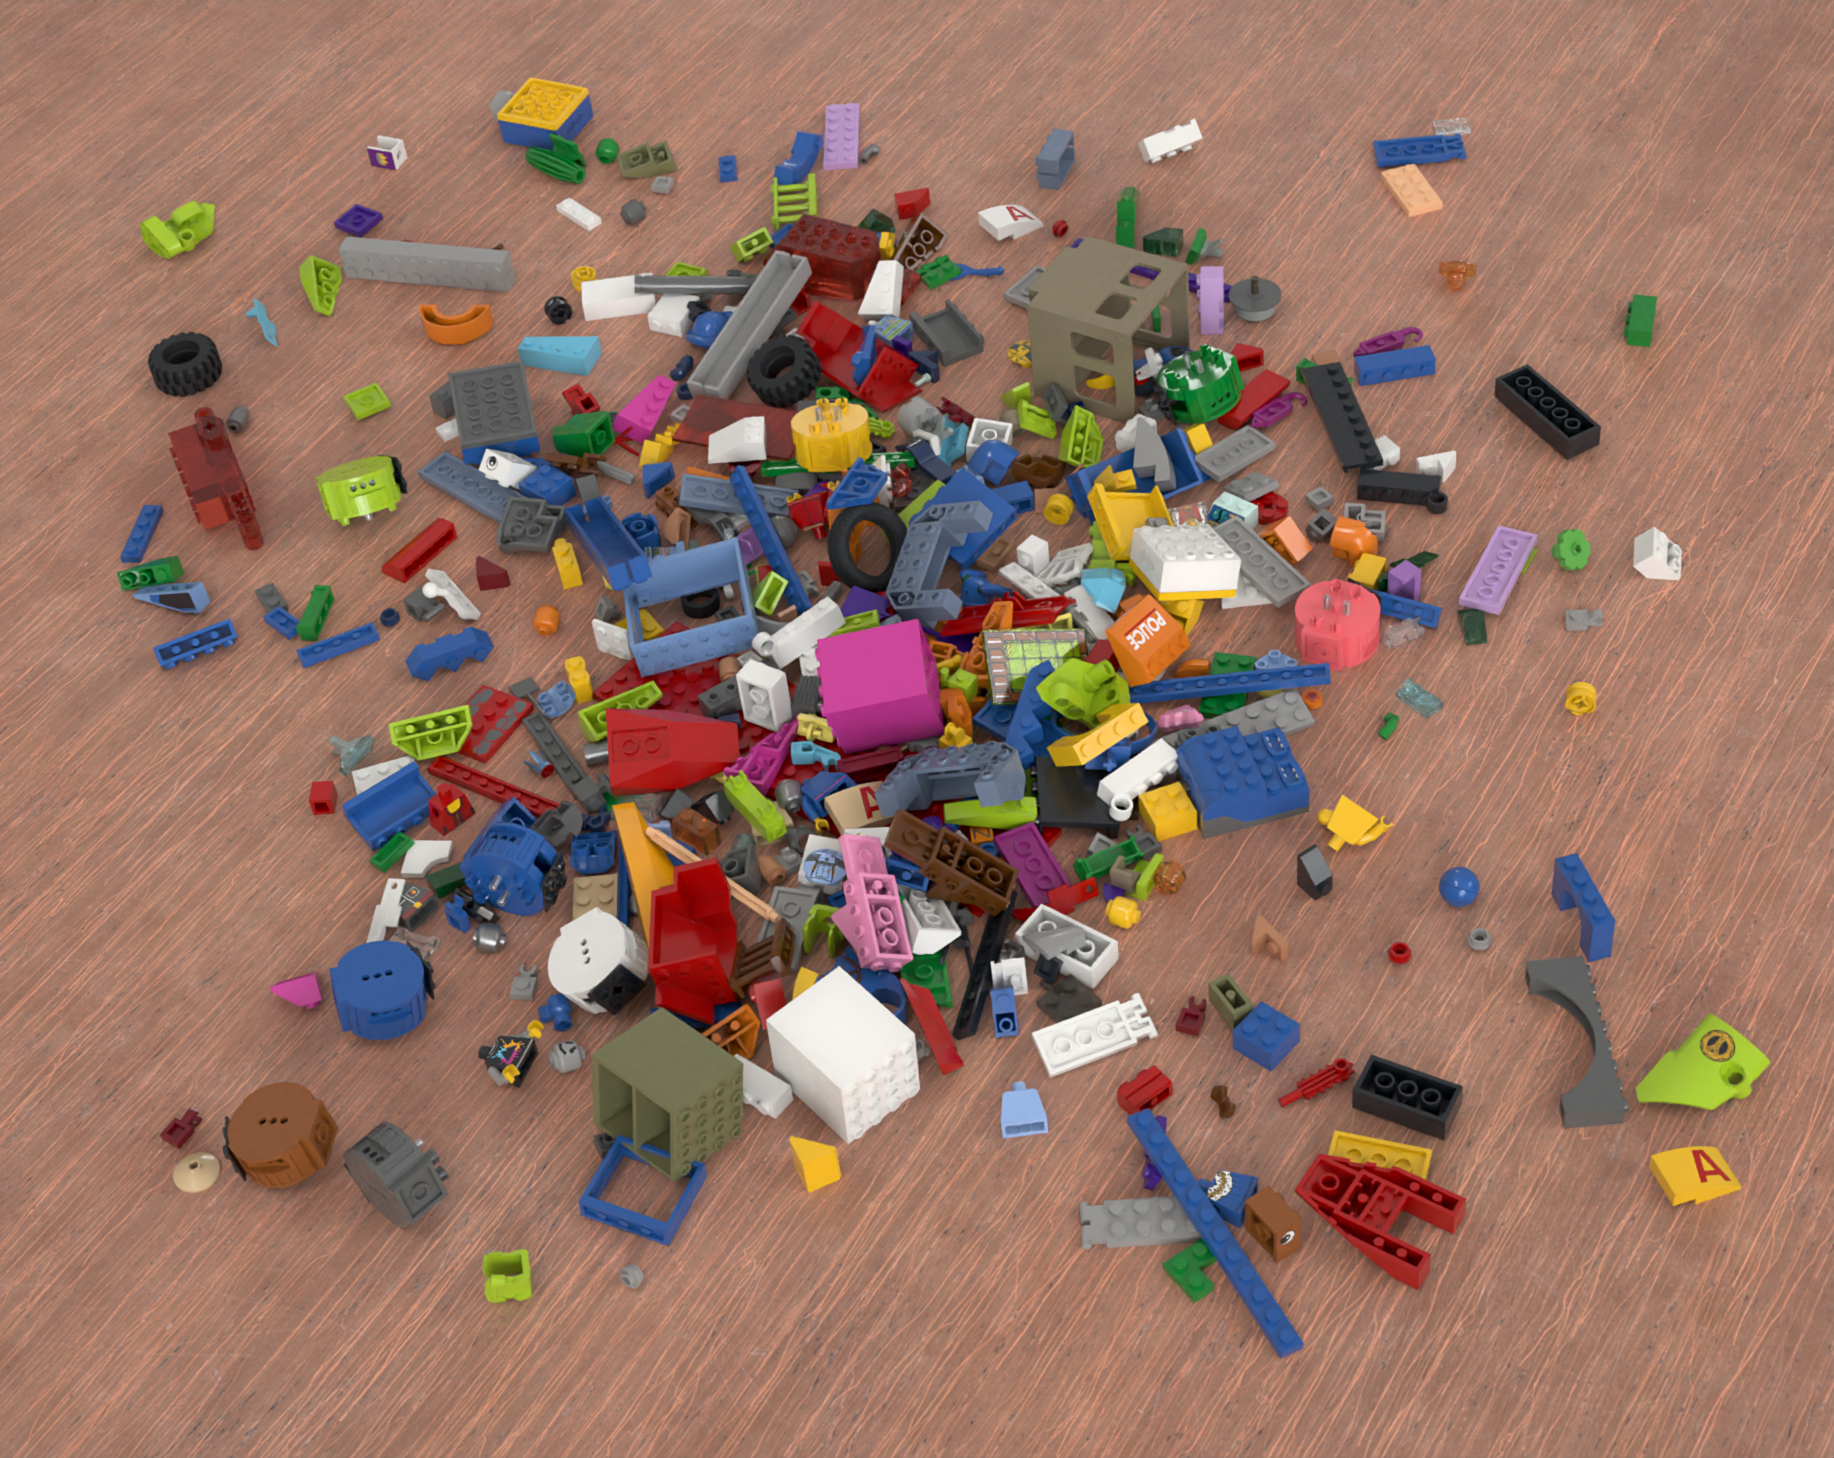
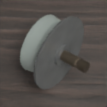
[1229,276,1281,321]

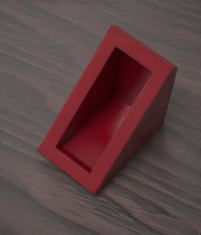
[476,556,511,591]

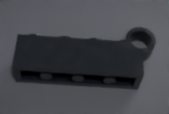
[1357,469,1448,514]

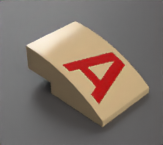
[824,781,894,835]

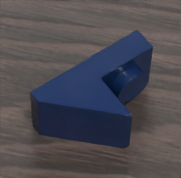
[908,350,940,384]

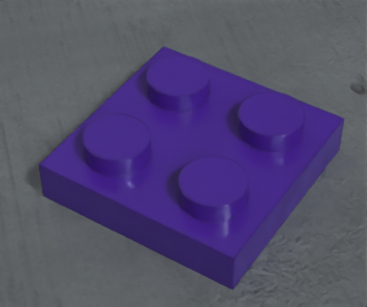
[334,204,383,237]

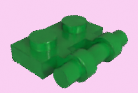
[915,255,962,290]

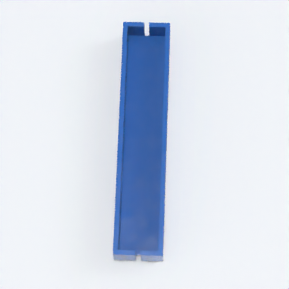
[564,497,652,591]

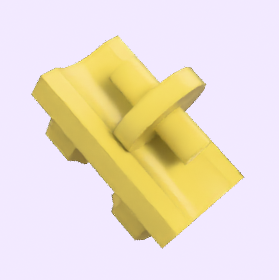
[797,713,835,743]

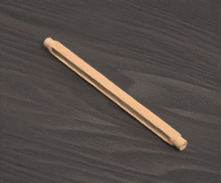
[645,826,781,924]

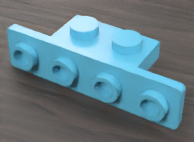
[936,415,969,467]

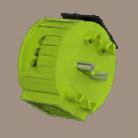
[315,455,408,526]

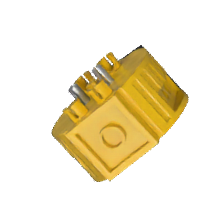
[791,398,873,472]

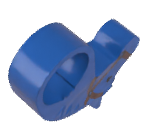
[816,946,908,1025]

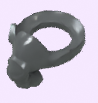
[784,825,818,855]

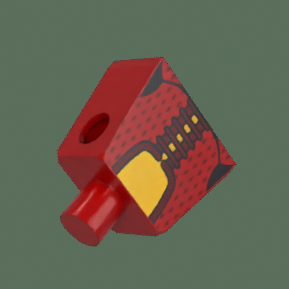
[428,783,475,836]

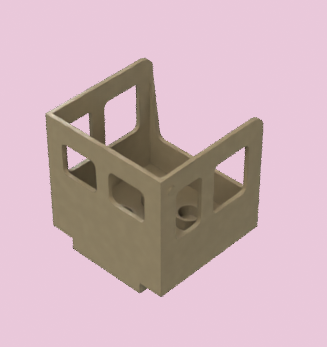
[1027,236,1191,424]

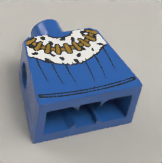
[1198,1170,1258,1228]

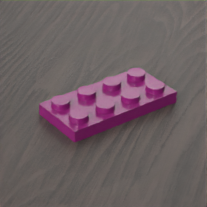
[993,821,1071,908]

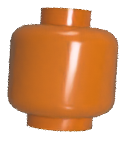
[532,604,561,636]

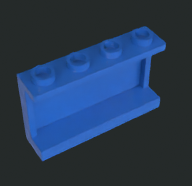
[342,761,436,852]

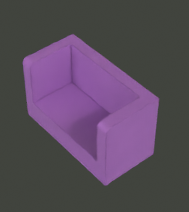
[1388,560,1421,601]

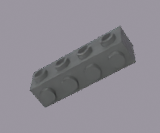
[698,657,780,719]

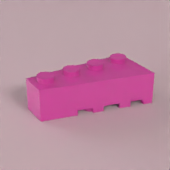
[612,374,676,444]

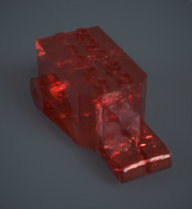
[763,213,922,306]
[168,407,264,550]

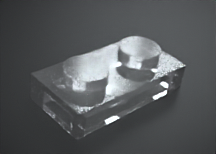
[1432,117,1471,136]

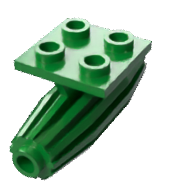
[525,133,587,184]

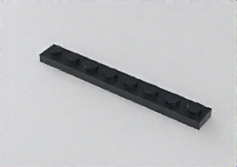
[952,890,1018,1040]

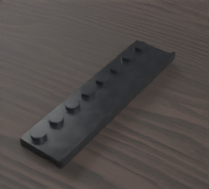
[1301,362,1383,473]

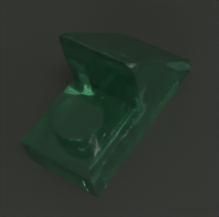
[1457,609,1487,646]

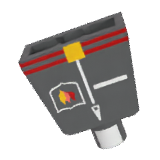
[398,882,439,934]

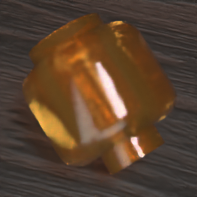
[1153,861,1186,894]

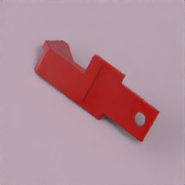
[1011,876,1099,923]

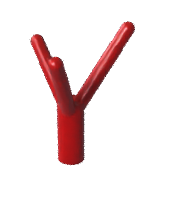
[612,426,639,456]

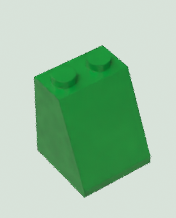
[553,411,615,458]

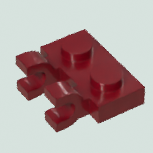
[936,396,976,427]

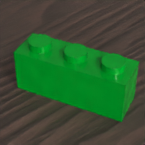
[1624,294,1657,347]

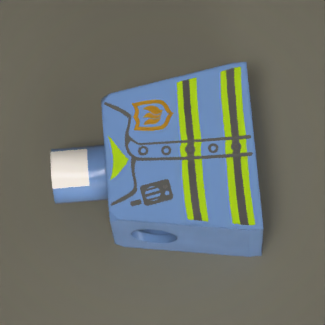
[867,315,914,349]

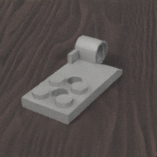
[757,886,824,974]

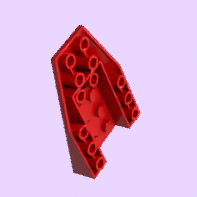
[606,708,740,797]

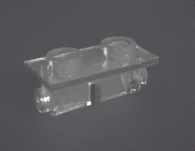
[1379,616,1425,649]

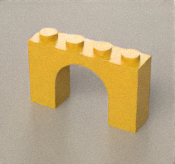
[1047,703,1148,766]

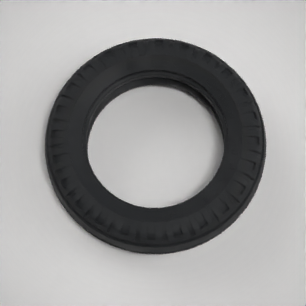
[827,502,907,593]

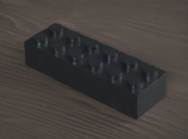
[1494,364,1601,460]

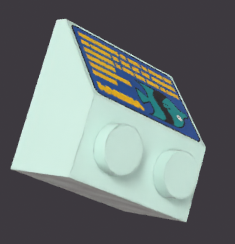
[1206,492,1258,530]

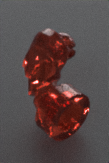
[890,462,912,498]

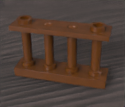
[729,918,796,999]

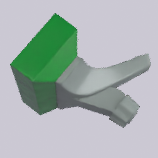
[1185,228,1223,265]

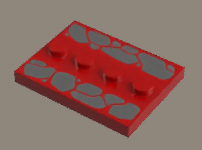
[457,685,534,764]

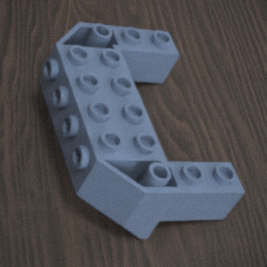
[886,501,993,630]
[874,741,1026,817]

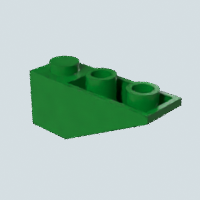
[117,555,184,591]

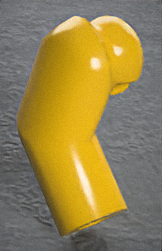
[937,655,963,674]

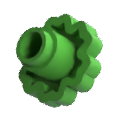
[1551,529,1591,571]

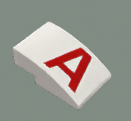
[978,205,1043,241]

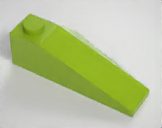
[578,681,663,742]

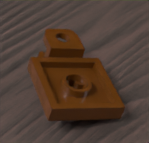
[544,453,607,477]

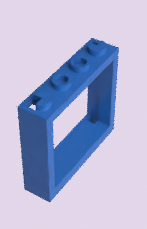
[579,1135,707,1246]

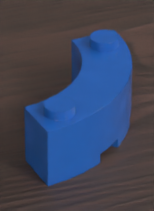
[773,131,823,185]

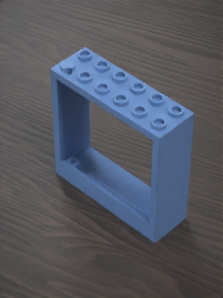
[623,537,759,677]

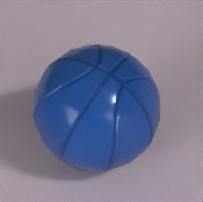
[1439,866,1480,907]

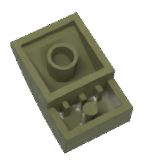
[617,141,677,178]

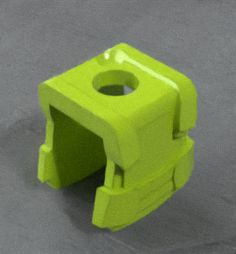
[802,904,846,958]
[482,1249,532,1304]

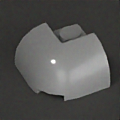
[1344,503,1385,542]

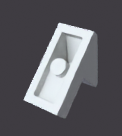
[1416,450,1456,484]

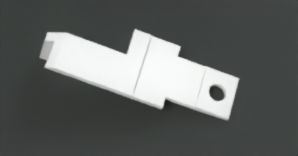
[366,878,406,943]

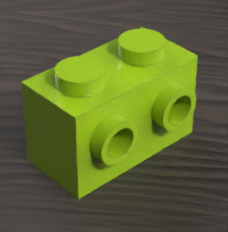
[730,227,773,263]

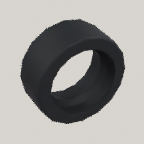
[680,588,720,619]

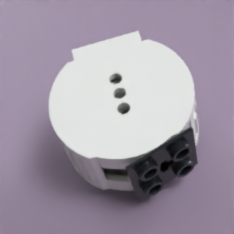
[548,907,649,1015]

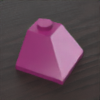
[270,971,323,1009]

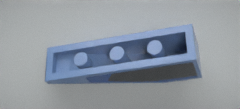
[133,582,211,614]

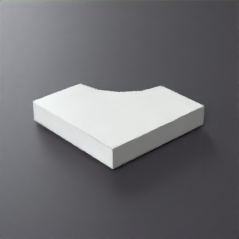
[401,840,453,878]

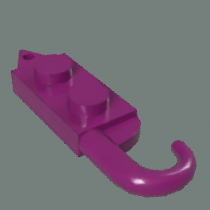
[1353,327,1423,357]
[1251,392,1307,428]

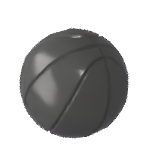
[770,515,798,549]

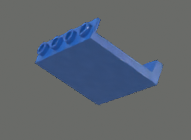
[909,468,1017,571]

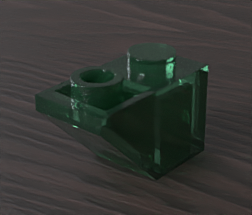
[1143,227,1184,257]

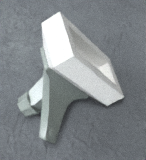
[913,415,953,455]

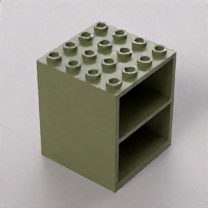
[592,1007,743,1182]

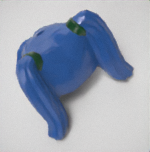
[959,569,1013,607]

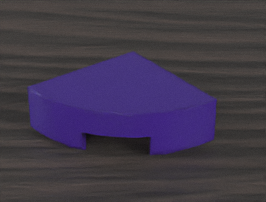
[1103,883,1126,905]

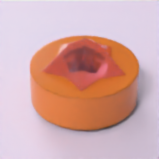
[1301,689,1323,710]

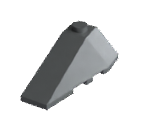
[719,844,762,899]

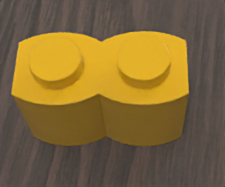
[565,656,594,704]

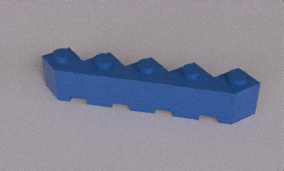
[1005,659,1055,792]

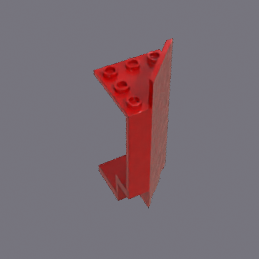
[796,300,923,412]
[648,857,738,1026]

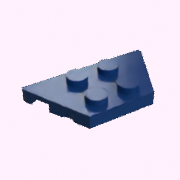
[826,457,888,510]

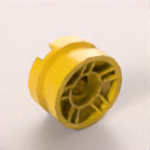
[571,266,597,292]
[1043,494,1074,525]
[1565,682,1597,715]

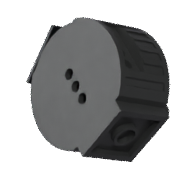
[343,1121,449,1228]

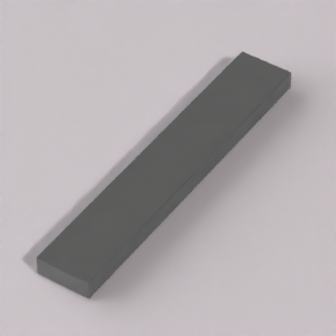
[522,712,587,800]

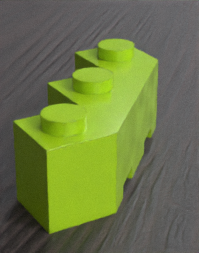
[1087,521,1117,570]

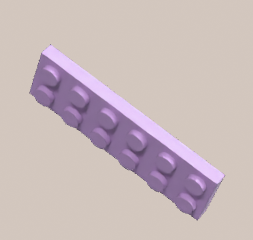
[823,103,860,170]
[1459,526,1538,615]

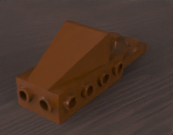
[883,808,1019,916]

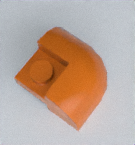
[1330,516,1378,567]
[940,688,973,737]

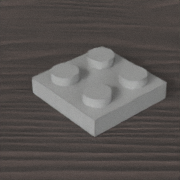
[1223,472,1279,502]

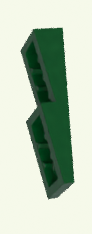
[425,861,467,900]

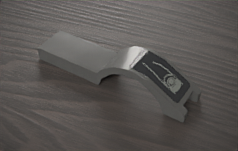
[677,494,740,541]

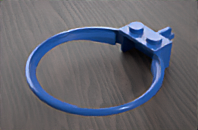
[1050,710,1158,771]

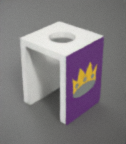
[367,135,407,170]

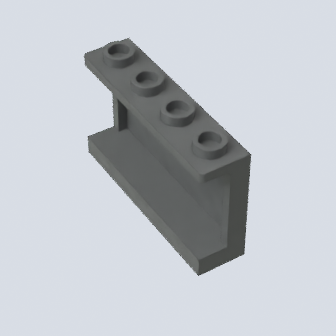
[909,299,984,367]

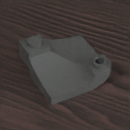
[496,496,568,554]

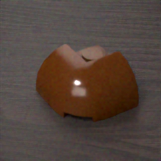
[1012,454,1066,489]

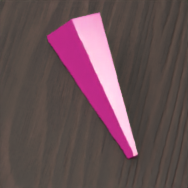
[724,714,799,797]

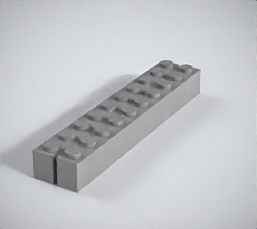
[338,236,516,292]
[686,250,812,406]

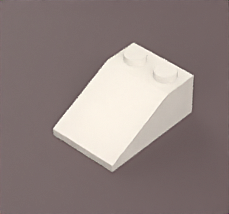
[708,416,767,464]

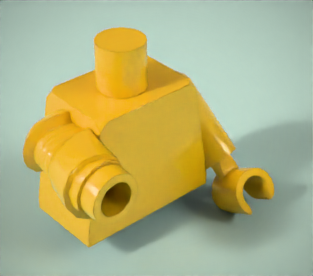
[1316,795,1393,852]

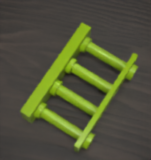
[771,173,818,232]

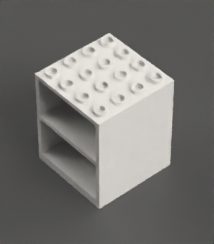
[766,966,920,1144]

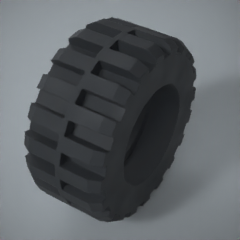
[148,332,222,397]
[747,335,822,408]

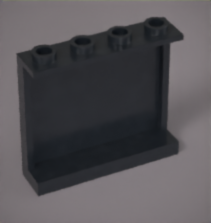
[1030,756,1120,839]

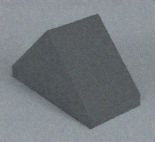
[575,474,601,506]

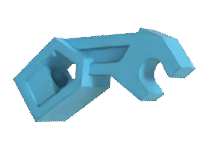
[791,740,841,771]

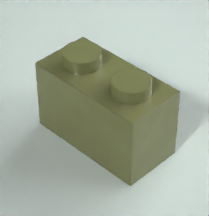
[1208,973,1254,1031]

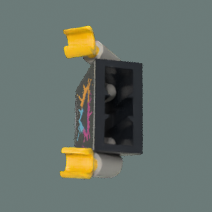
[478,1020,544,1087]

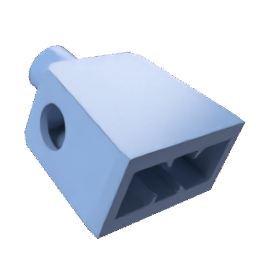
[1001,1081,1048,1138]

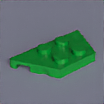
[900,948,953,1008]

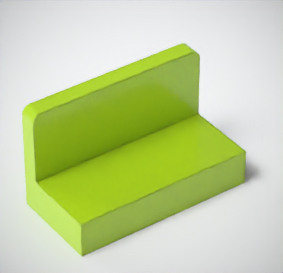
[1126,853,1165,901]

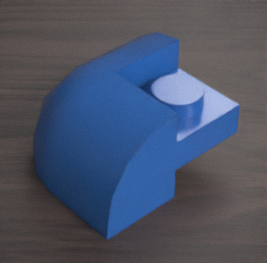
[967,439,1020,486]

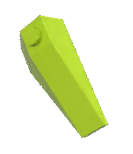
[299,255,342,316]
[943,796,1037,830]

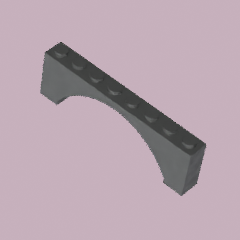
[1525,956,1628,1129]

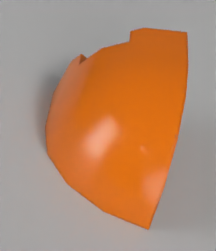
[1175,659,1211,678]

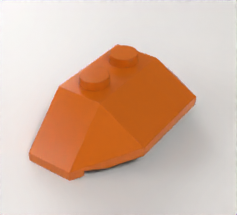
[702,1003,760,1060]

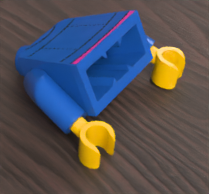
[800,771,858,836]

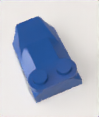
[852,325,877,386]

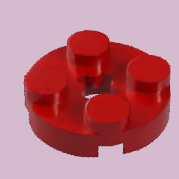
[1250,491,1288,525]

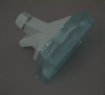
[329,735,375,776]

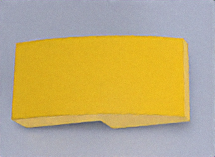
[655,423,693,446]

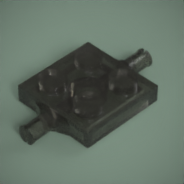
[1036,974,1102,1024]

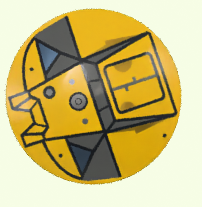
[1008,340,1032,368]

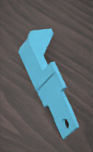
[246,298,278,347]

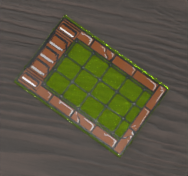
[981,628,1089,705]

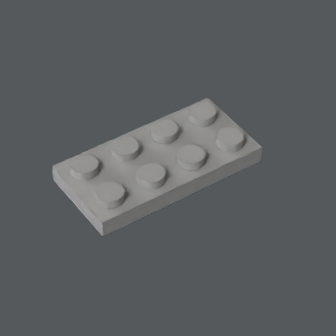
[1194,425,1276,482]

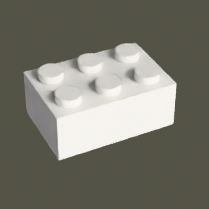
[736,659,792,733]

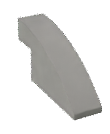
[1133,417,1176,492]

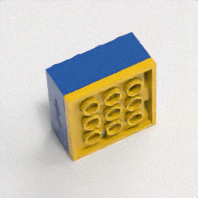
[497,77,593,151]

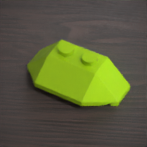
[1058,405,1104,469]
[389,705,473,761]

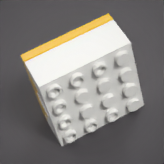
[1129,524,1241,601]

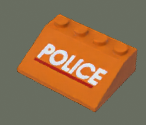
[1105,594,1191,687]

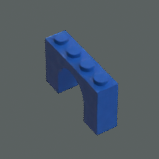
[1551,853,1615,962]

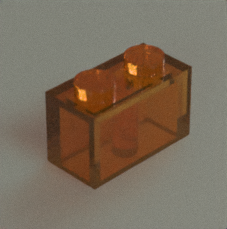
[672,806,722,856]

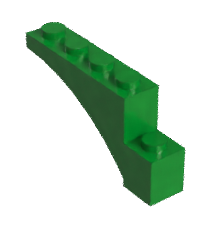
[1116,187,1139,248]

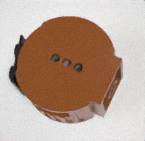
[223,1082,338,1188]

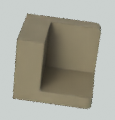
[1110,855,1141,895]

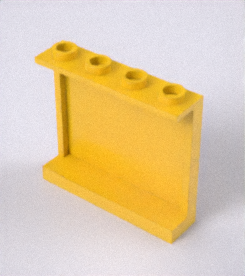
[1087,483,1175,560]

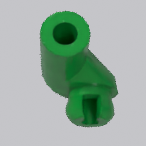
[1378,713,1400,740]

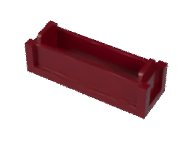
[837,746,904,783]

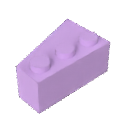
[1197,266,1224,335]

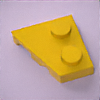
[879,232,896,261]
[613,609,665,642]

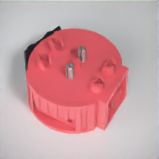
[1295,578,1382,672]

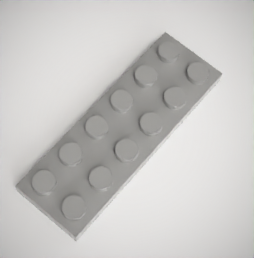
[1212,515,1311,608]

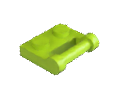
[1017,399,1057,439]

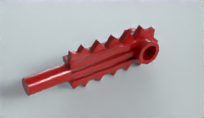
[1278,1058,1355,1108]

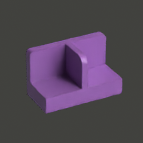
[735,527,764,565]

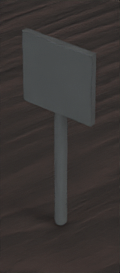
[508,677,546,717]

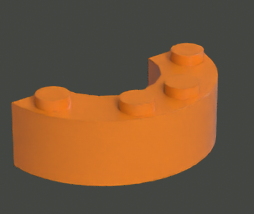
[419,305,494,345]

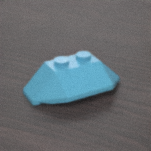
[1081,568,1126,614]

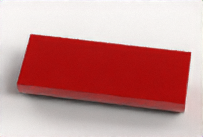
[1218,369,1291,430]
[382,518,458,584]

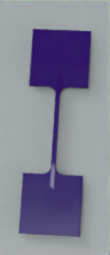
[840,586,980,653]

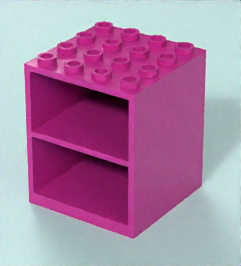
[815,619,945,754]

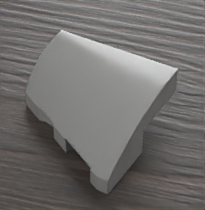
[1022,926,1086,960]

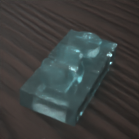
[1396,678,1443,719]

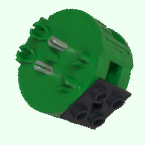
[1152,344,1245,425]

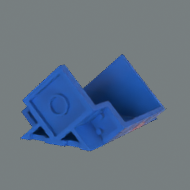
[1065,428,1212,525]

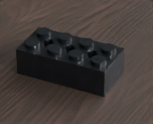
[1352,1054,1463,1140]

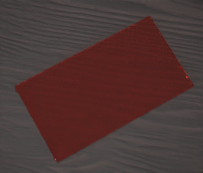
[672,394,798,462]

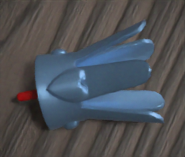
[523,750,554,778]

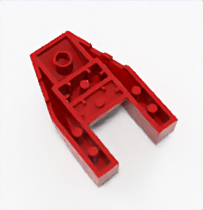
[1295,1153,1466,1290]

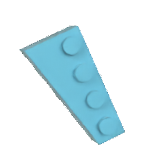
[517,336,602,376]

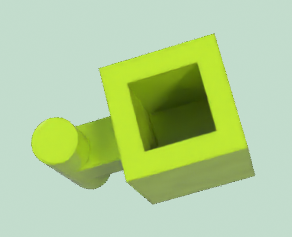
[940,668,978,705]

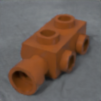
[655,484,698,529]

